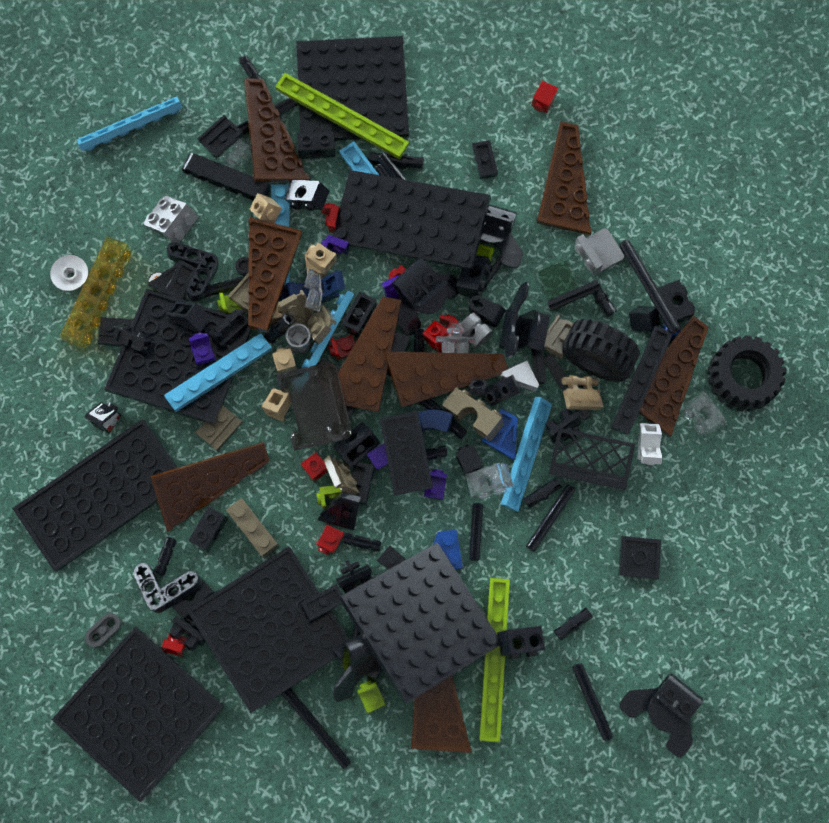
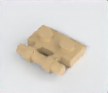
[562,375,603,410]

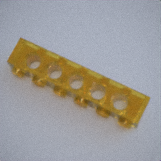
[60,236,131,349]

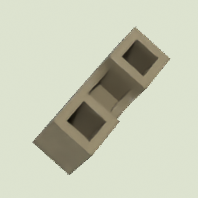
[442,388,504,442]
[226,498,280,559]

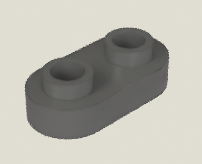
[85,613,122,648]

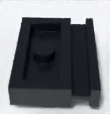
[197,115,243,159]
[97,317,133,347]

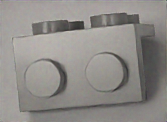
[144,196,199,243]
[574,228,624,276]

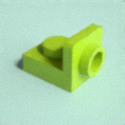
[217,293,245,314]
[317,485,342,509]
[357,680,386,713]

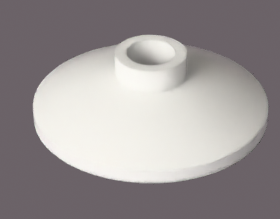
[50,255,88,291]

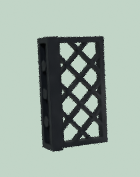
[549,427,636,490]

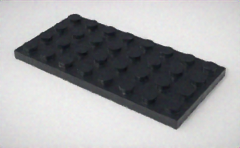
[333,170,491,270]
[12,419,178,572]

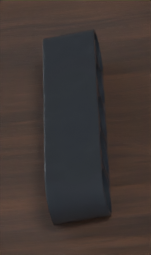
[182,153,271,201]

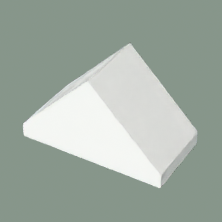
[500,361,539,392]

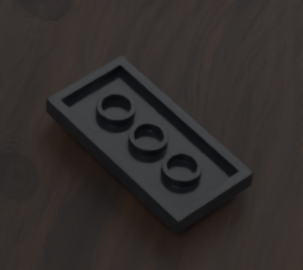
[380,411,433,496]

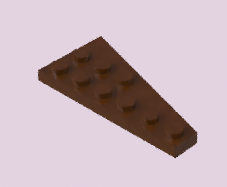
[244,78,310,182]
[537,121,591,236]
[248,217,302,333]
[322,297,402,413]
[639,316,709,437]
[384,352,508,407]
[150,442,269,532]
[411,676,472,753]

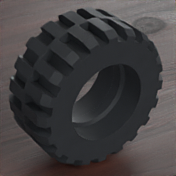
[562,319,640,382]
[708,335,786,412]

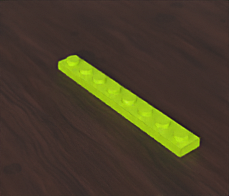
[275,73,409,159]
[480,578,510,742]

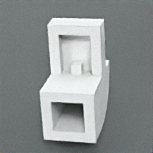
[638,423,662,465]

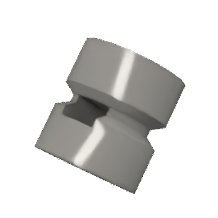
[457,313,493,348]
[286,324,312,354]

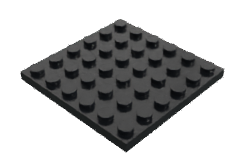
[296,36,409,140]
[104,288,252,426]
[339,542,501,705]
[187,546,349,714]
[51,626,225,802]

